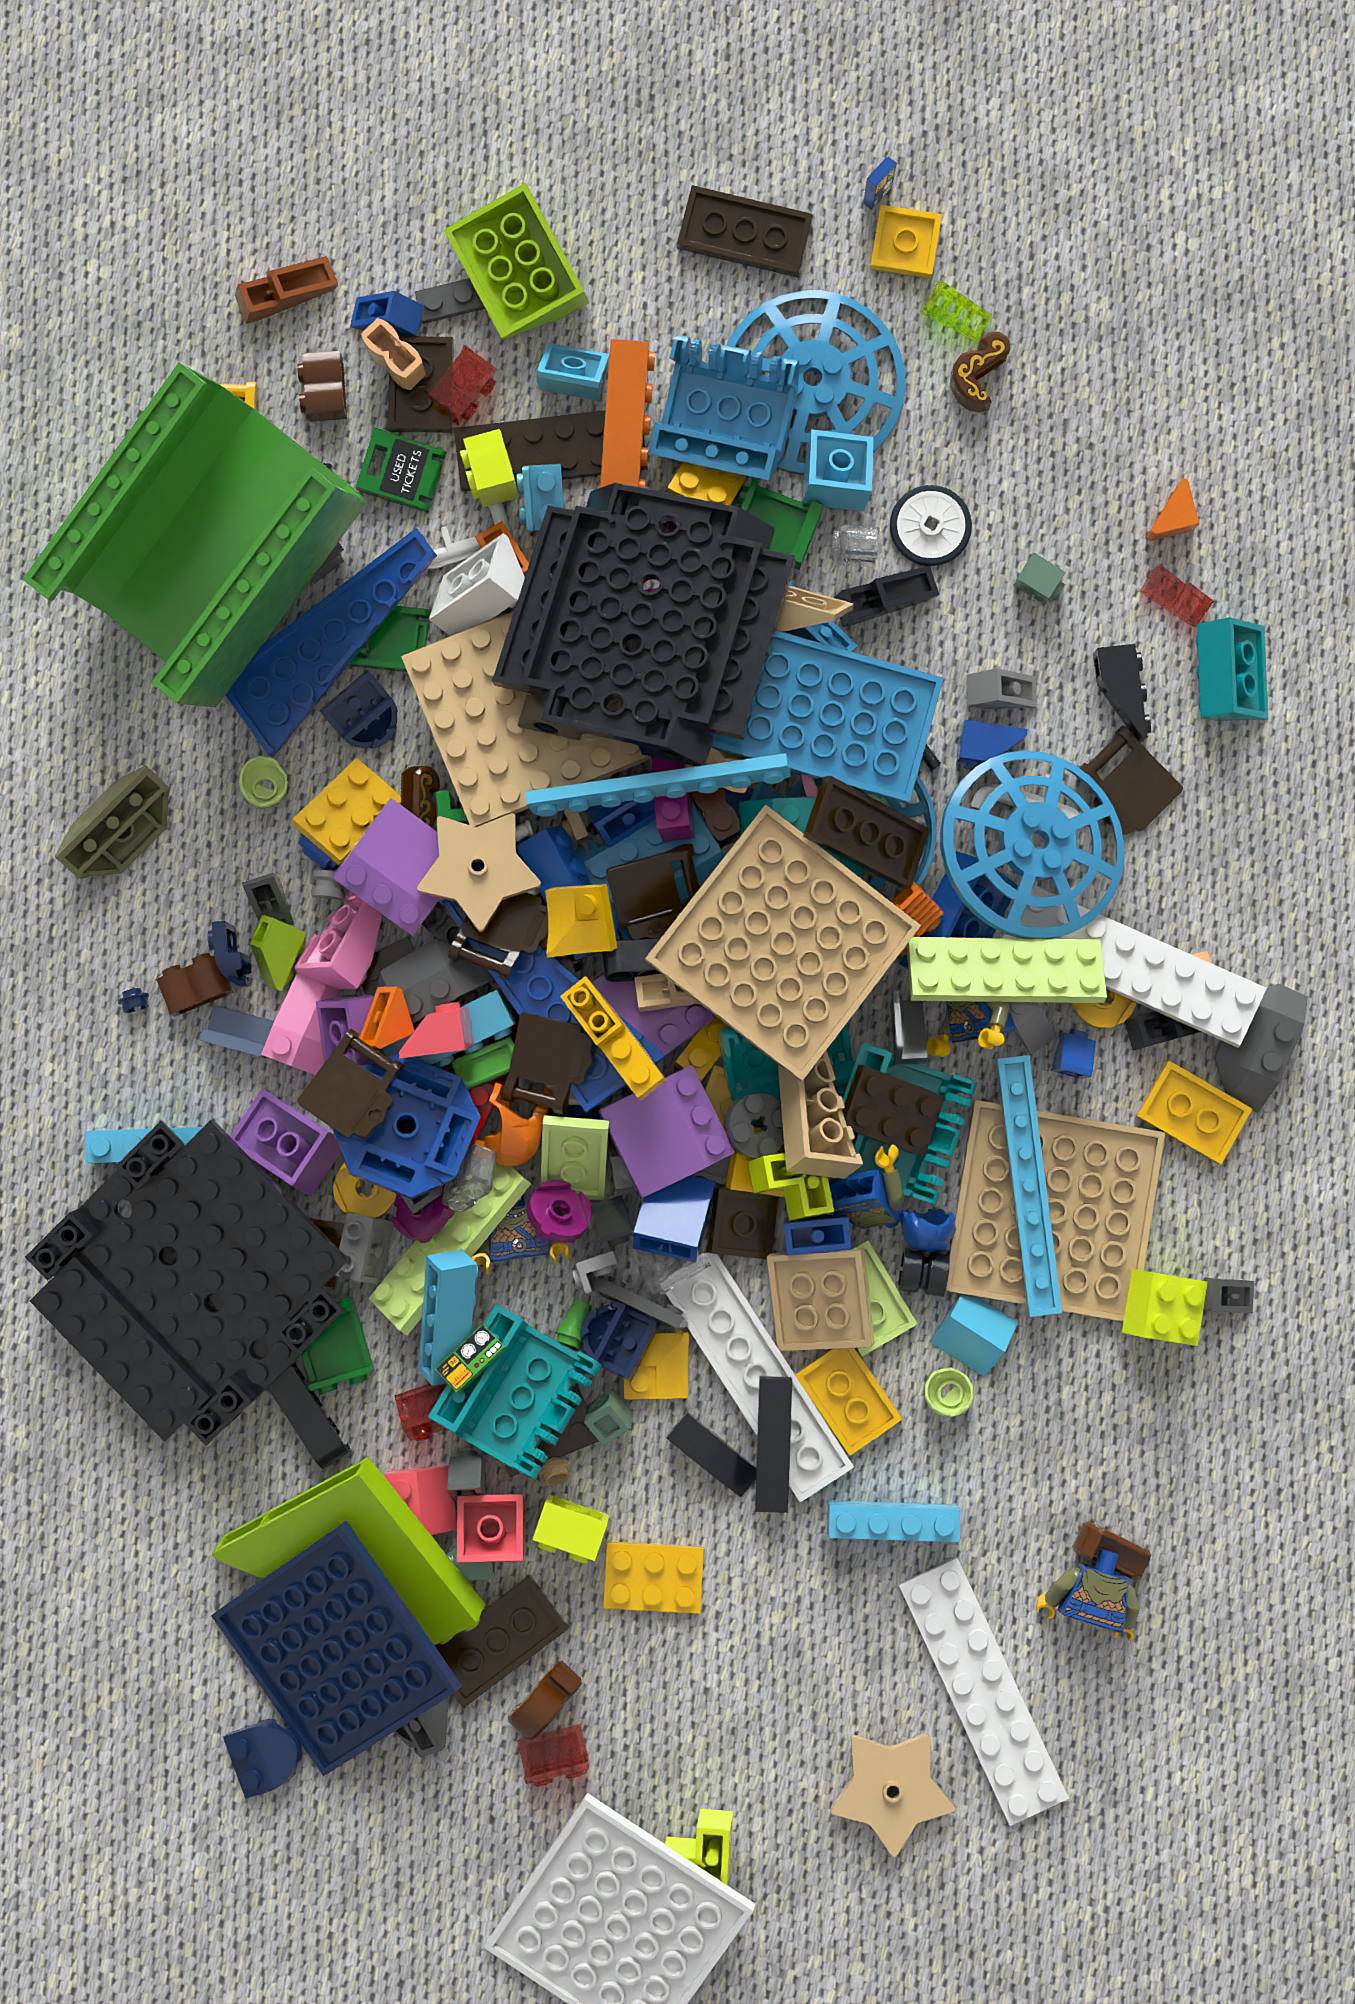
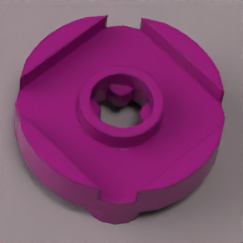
[526,1180,592,1243]
[392,1185,456,1243]

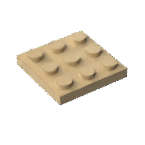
[767,1248,875,1351]

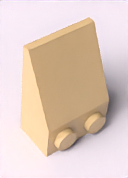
[776,586,854,632]

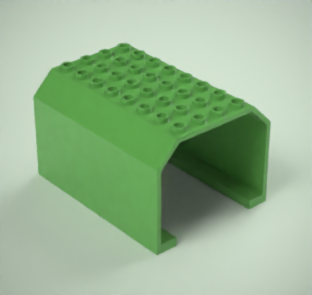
[23,362,368,708]

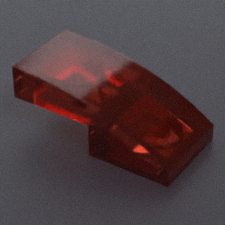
[1139,565,1214,627]

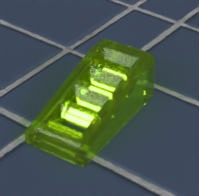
[919,280,992,342]

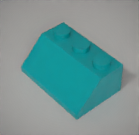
[1196,617,1268,721]

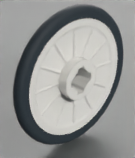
[890,485,972,566]

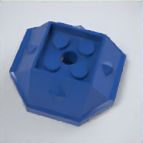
[332,1054,480,1199]

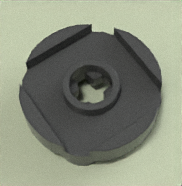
[724,1093,784,1158]

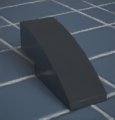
[834,565,940,627]
[1124,1011,1202,1051]
[666,1411,756,1497]

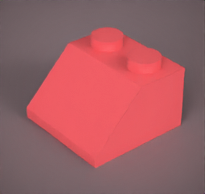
[399,1002,474,1059]
[384,1465,457,1535]
[457,1494,526,1563]

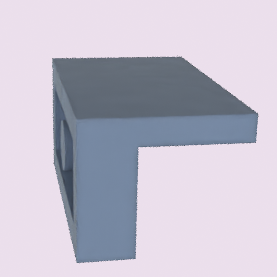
[199,1005,274,1058]

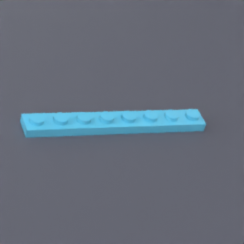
[526,753,791,817]
[996,1055,1062,1317]

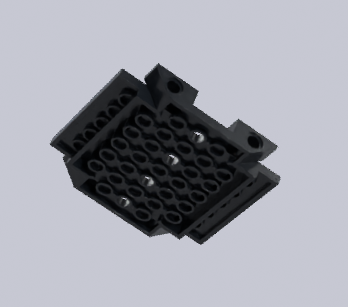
[492,483,796,766]
[25,1119,349,1446]

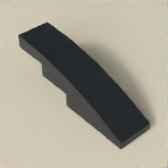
[755,1376,792,1513]

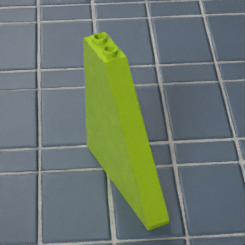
[212,1457,485,1645]

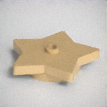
[417,813,541,932]
[830,1733,955,1857]

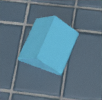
[536,343,609,401]
[929,1293,1018,1377]

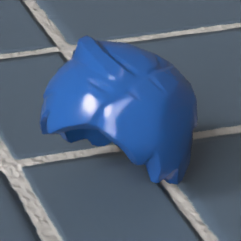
[899,1209,956,1252]

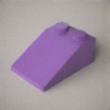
[316,995,380,1066]
[230,1088,341,1197]

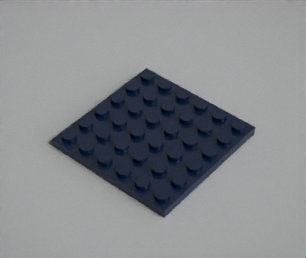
[211,1521,462,1776]

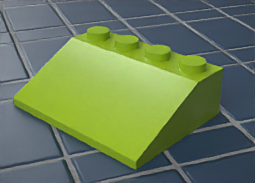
[444,183,589,340]

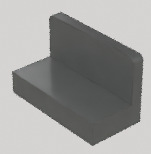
[890,991,928,1064]

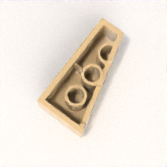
[778,1050,863,1179]

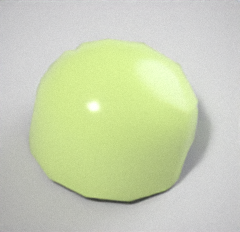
[239,756,288,808]
[925,1367,974,1417]

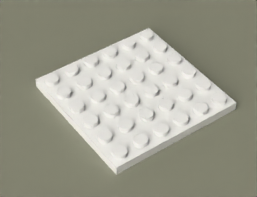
[484,1793,755,2004]

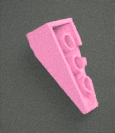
[293,890,382,990]
[261,972,341,1075]

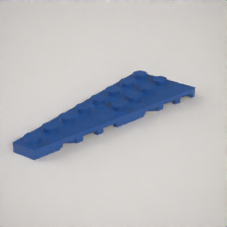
[226,528,437,757]
[441,899,666,1112]

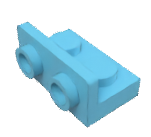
[517,464,564,532]

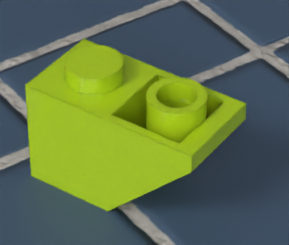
[250,915,307,991]

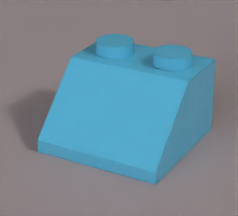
[802,429,873,512]

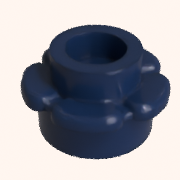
[118,988,149,1013]

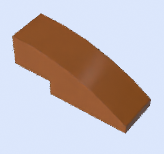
[235,256,338,324]

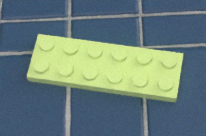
[906,937,1107,1003]
[369,1158,531,1335]

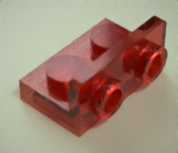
[428,346,497,426]
[394,1383,449,1441]
[517,1723,590,1787]

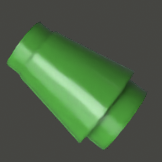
[555,1300,592,1350]

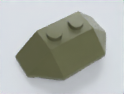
[55,765,170,879]

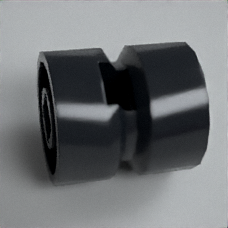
[898,1249,950,1297]

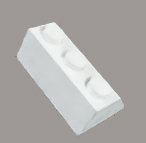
[429,533,525,636]

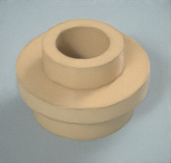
[539,1457,571,1486]

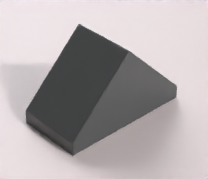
[242,873,294,925]
[1203,1277,1254,1313]

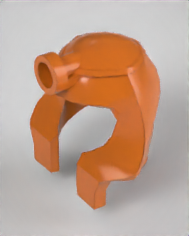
[472,1083,553,1167]

